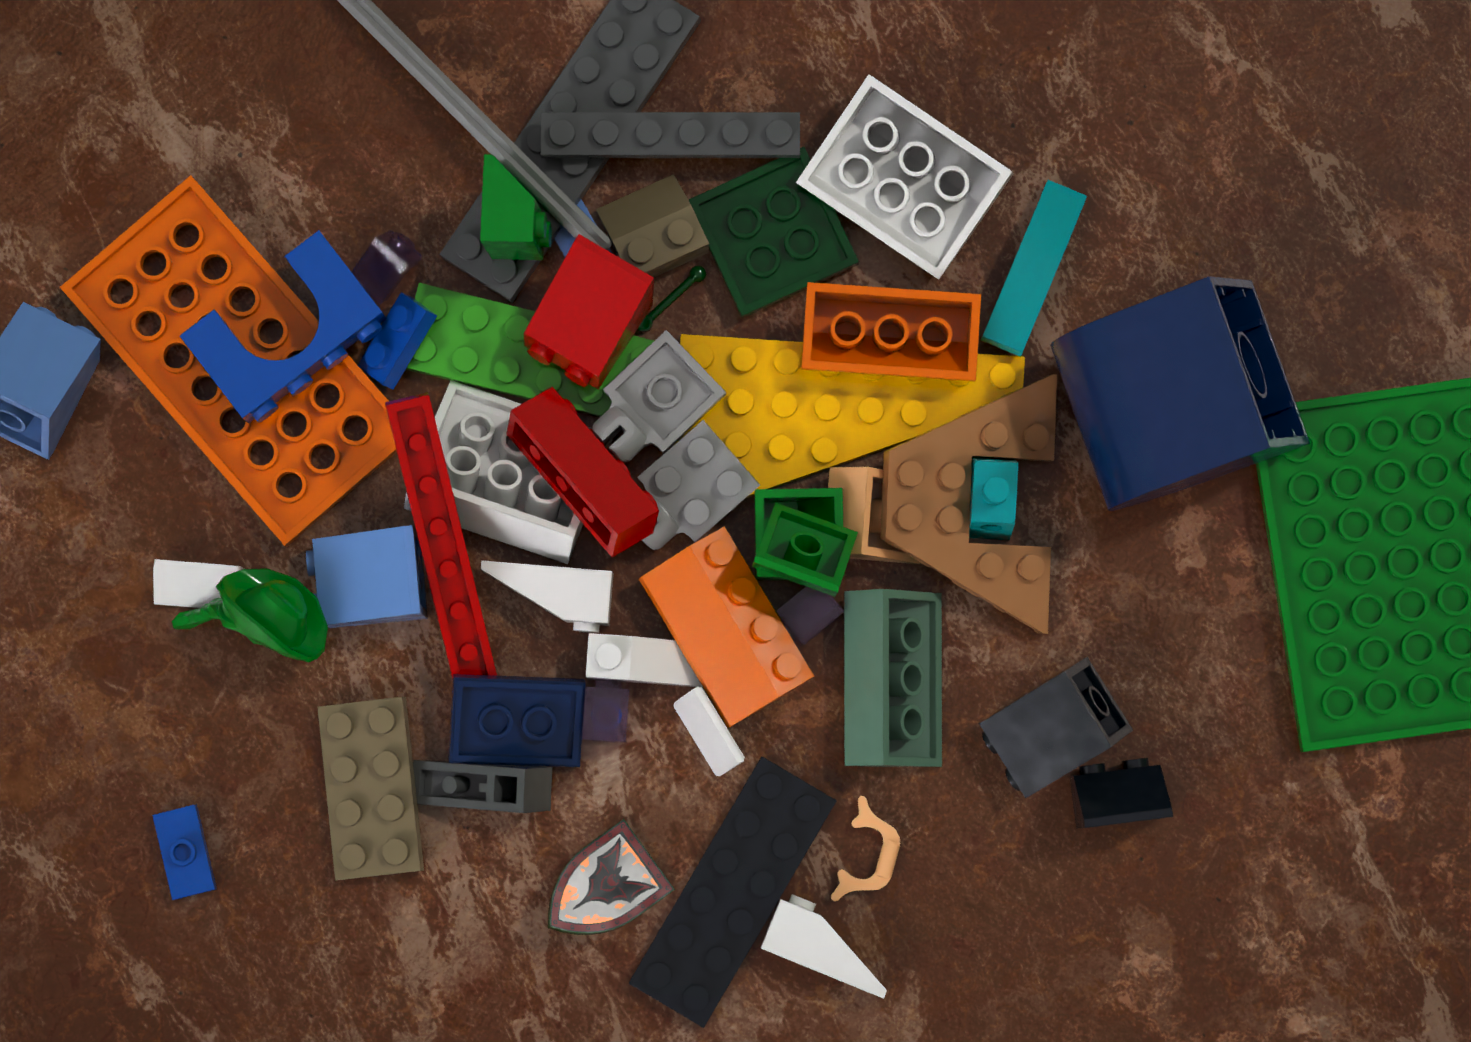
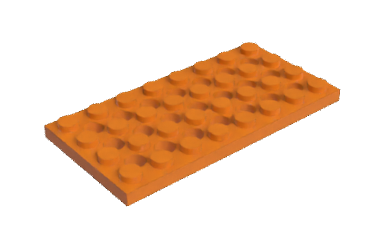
[60,175,397,547]

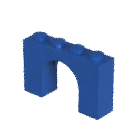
[180,230,387,424]

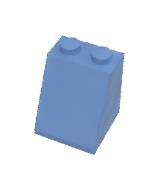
[0,302,101,460]
[306,525,428,628]

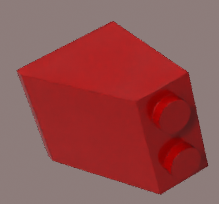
[524,234,654,390]

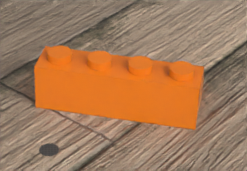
[801,282,981,382]
[639,526,814,728]

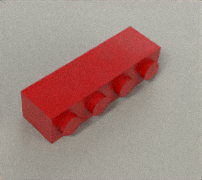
[506,387,659,558]

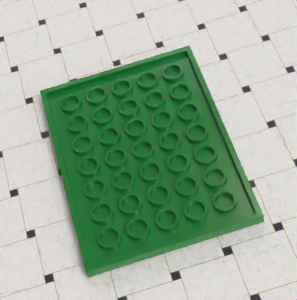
[1256,378,1471,752]

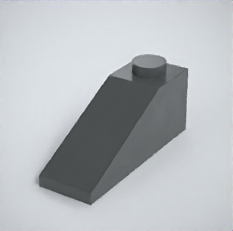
[413,760,552,813]

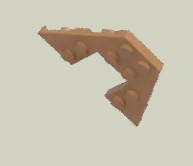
[880,374,1057,634]

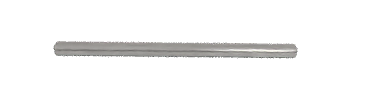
[337,0,612,250]

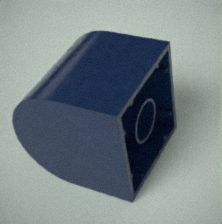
[1050,276,1310,511]

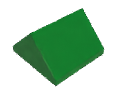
[752,502,858,597]

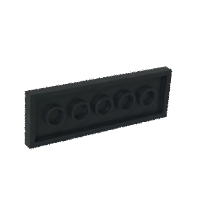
[629,757,837,1028]

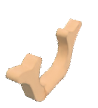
[831,796,900,902]

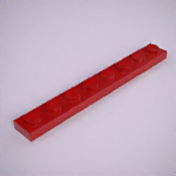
[385,392,497,680]

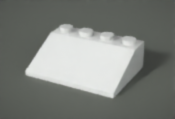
[796,75,1013,280]
[404,380,613,564]

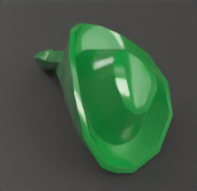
[172,568,328,662]

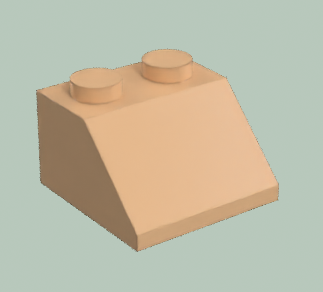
[828,467,920,564]

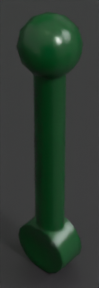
[638,265,706,332]

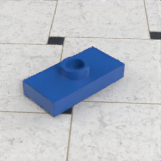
[152,804,217,900]

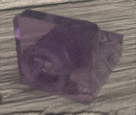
[351,230,422,304]

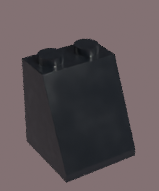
[979,657,1133,798]

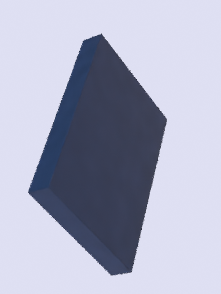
[448,674,586,767]

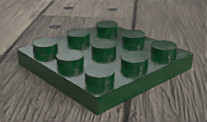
[689,147,859,318]

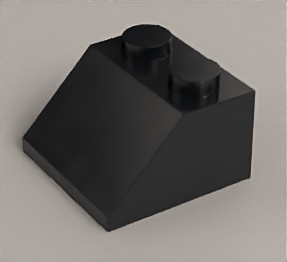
[1069,758,1173,829]

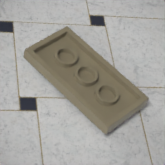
[317,697,424,881]

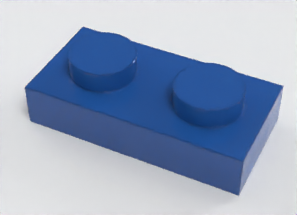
[358,292,437,390]

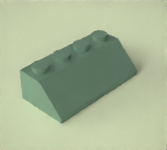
[844,589,942,767]

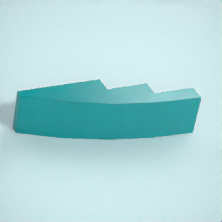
[981,180,1087,357]

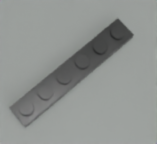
[541,112,800,158]

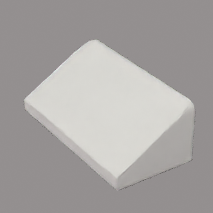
[153,559,245,608]
[674,686,745,776]

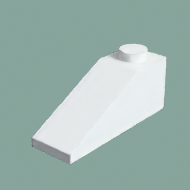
[481,560,614,633]
[586,633,703,687]
[761,894,887,999]

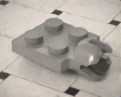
[592,330,726,463]
[638,420,760,550]

